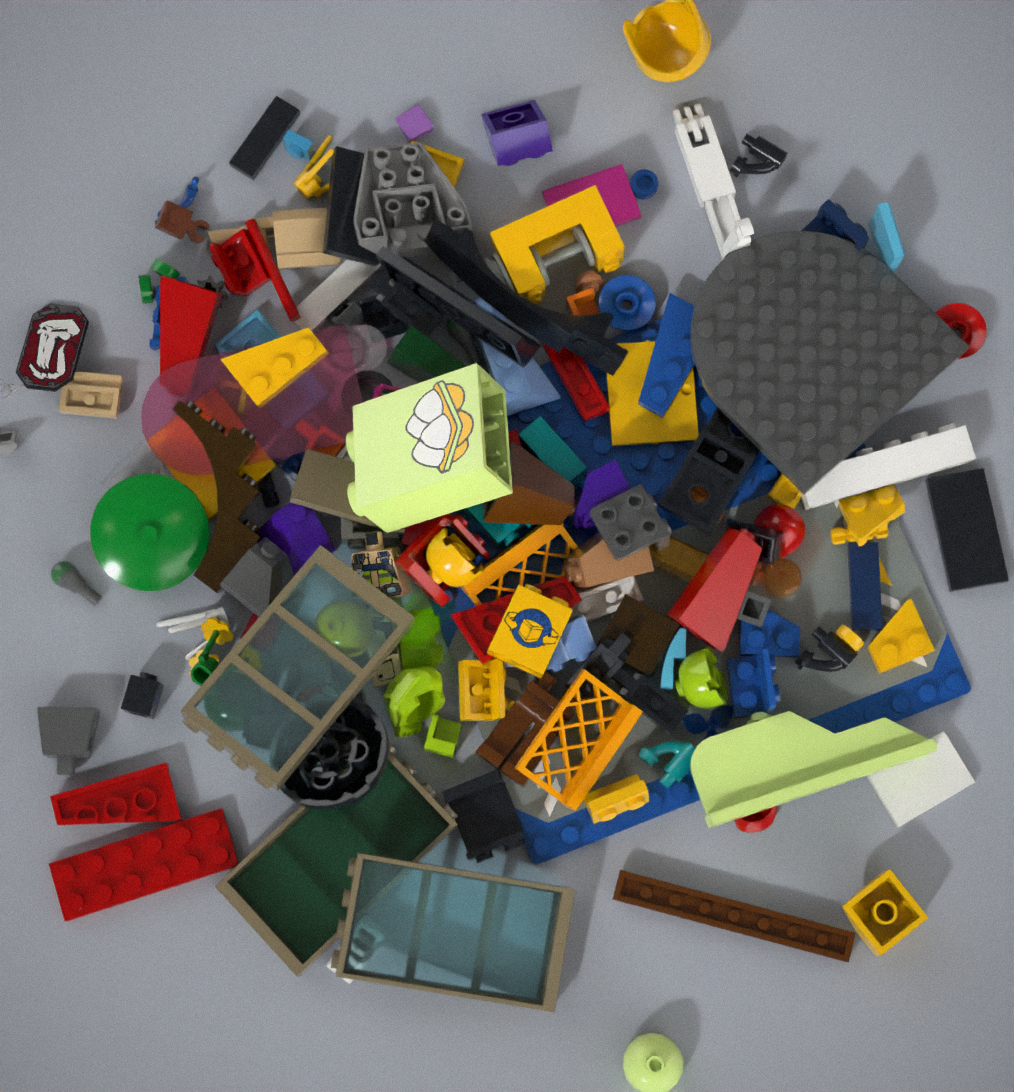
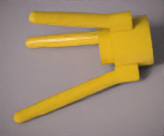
[293,135,334,199]

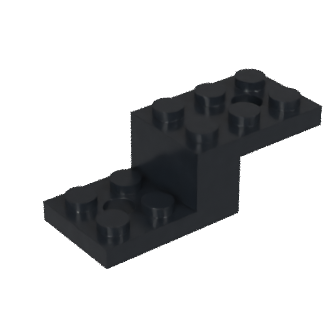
[658,407,760,536]

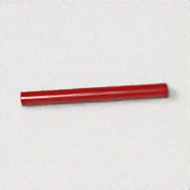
[245,219,301,322]

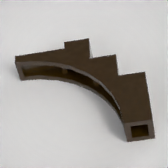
[172,400,263,593]

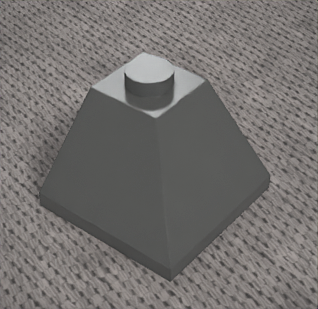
[220,537,299,617]

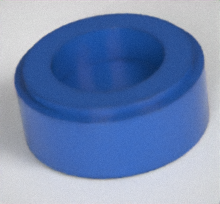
[630,169,658,200]

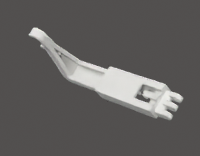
[672,103,754,259]

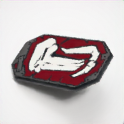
[16,303,89,392]

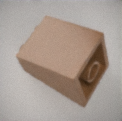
[563,532,654,587]

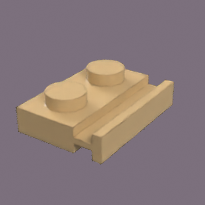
[59,371,123,419]

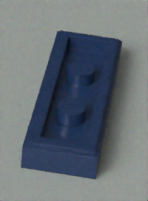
[847,542,883,631]

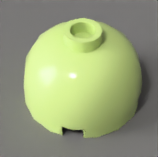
[623,1033,684,1092]

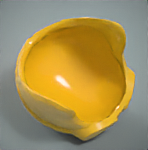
[622,0,711,82]

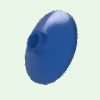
[598,275,656,331]

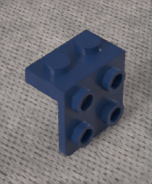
[801,199,870,251]

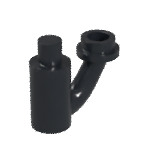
[730,134,788,177]
[795,626,858,672]

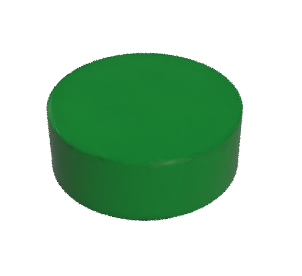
[151,259,181,279]
[138,274,154,304]

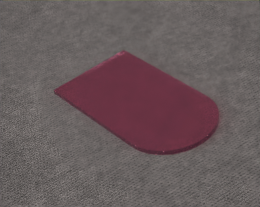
[141,324,363,475]

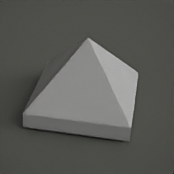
[0,430,20,458]

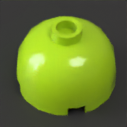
[675,647,728,709]

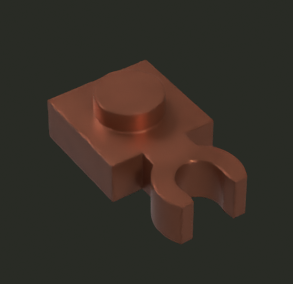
[155,200,209,243]

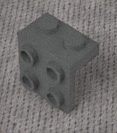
[590,484,672,560]

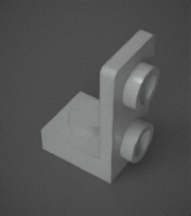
[341,517,401,549]

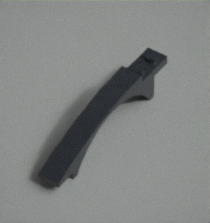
[424,219,628,376]

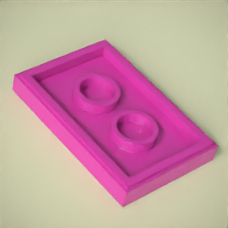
[542,164,641,238]

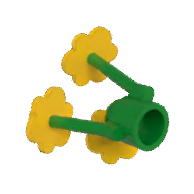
[189,617,262,686]

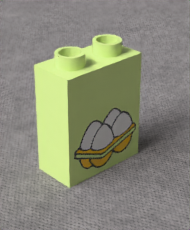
[346,363,513,533]

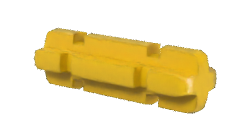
[830,525,888,545]

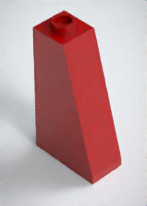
[160,276,222,397]
[667,528,762,652]

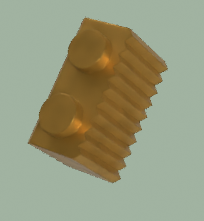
[649,535,708,583]

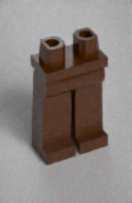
[476,672,576,788]

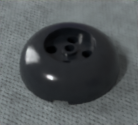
[269,695,389,811]

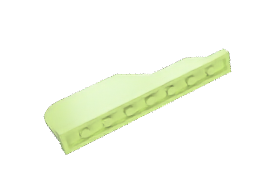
[690,711,938,829]

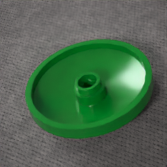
[90,473,210,591]

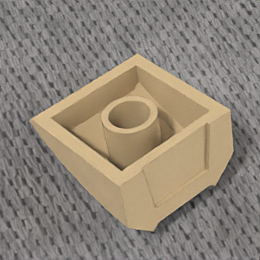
[272,208,342,271]

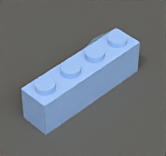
[474,298,560,416]

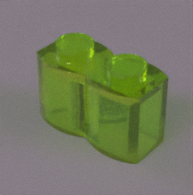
[400,609,444,670]

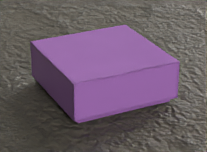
[395,104,434,143]

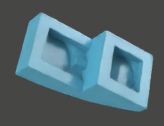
[659,628,686,691]

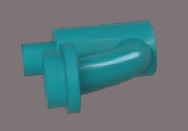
[638,741,695,789]

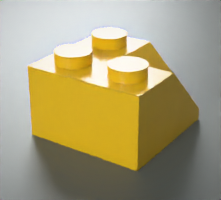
[842,869,928,956]

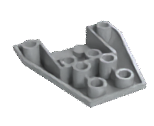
[353,142,473,257]

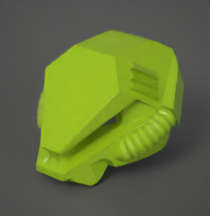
[383,666,445,737]

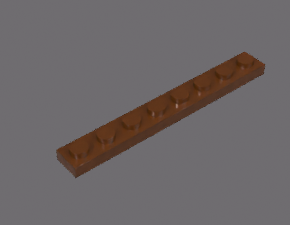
[612,870,855,963]

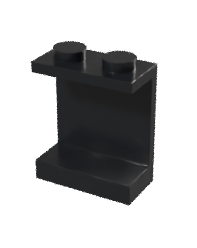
[442,769,526,863]

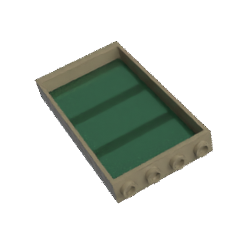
[215,743,458,977]

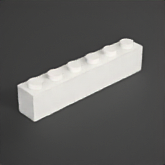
[800,423,976,511]

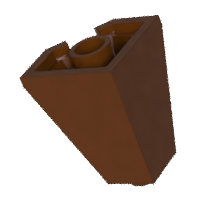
[483,442,577,525]

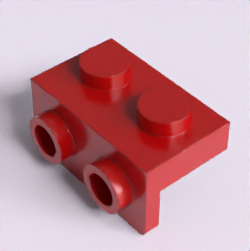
[208,229,271,297]

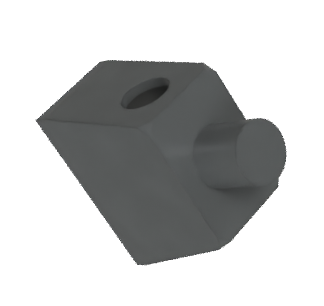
[37,707,100,775]

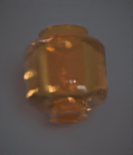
[761,558,802,599]

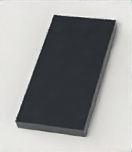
[323,146,380,266]
[925,468,1009,592]

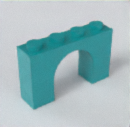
[463,416,587,549]

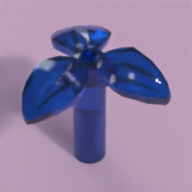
[682,705,733,740]

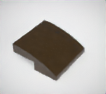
[597,594,681,676]

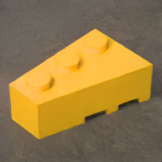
[220,327,329,408]

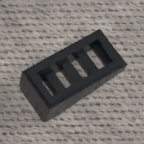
[725,519,784,565]

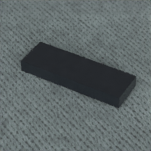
[229,96,300,180]

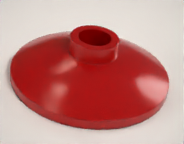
[935,303,987,359]

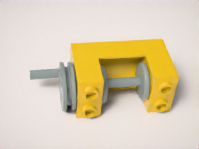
[451,185,625,305]

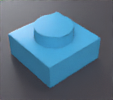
[283,130,315,161]

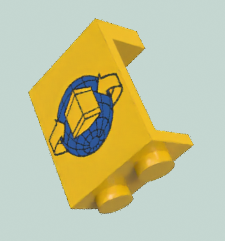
[487,584,573,679]

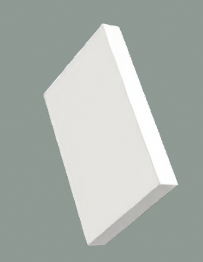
[867,731,975,828]

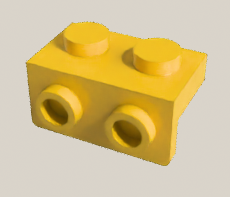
[458,659,507,722]
[584,774,649,824]

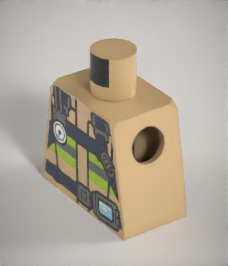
[350,531,412,601]

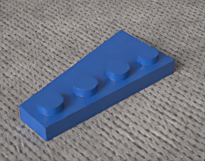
[638,293,694,418]

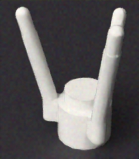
[156,607,231,660]

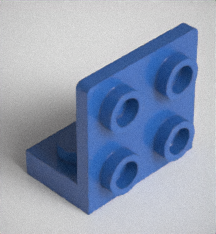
[726,648,780,719]

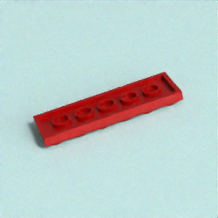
[49,808,239,922]

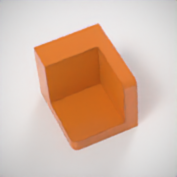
[565,288,600,316]

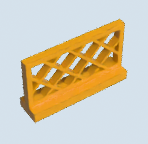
[461,523,578,606]
[514,669,643,811]

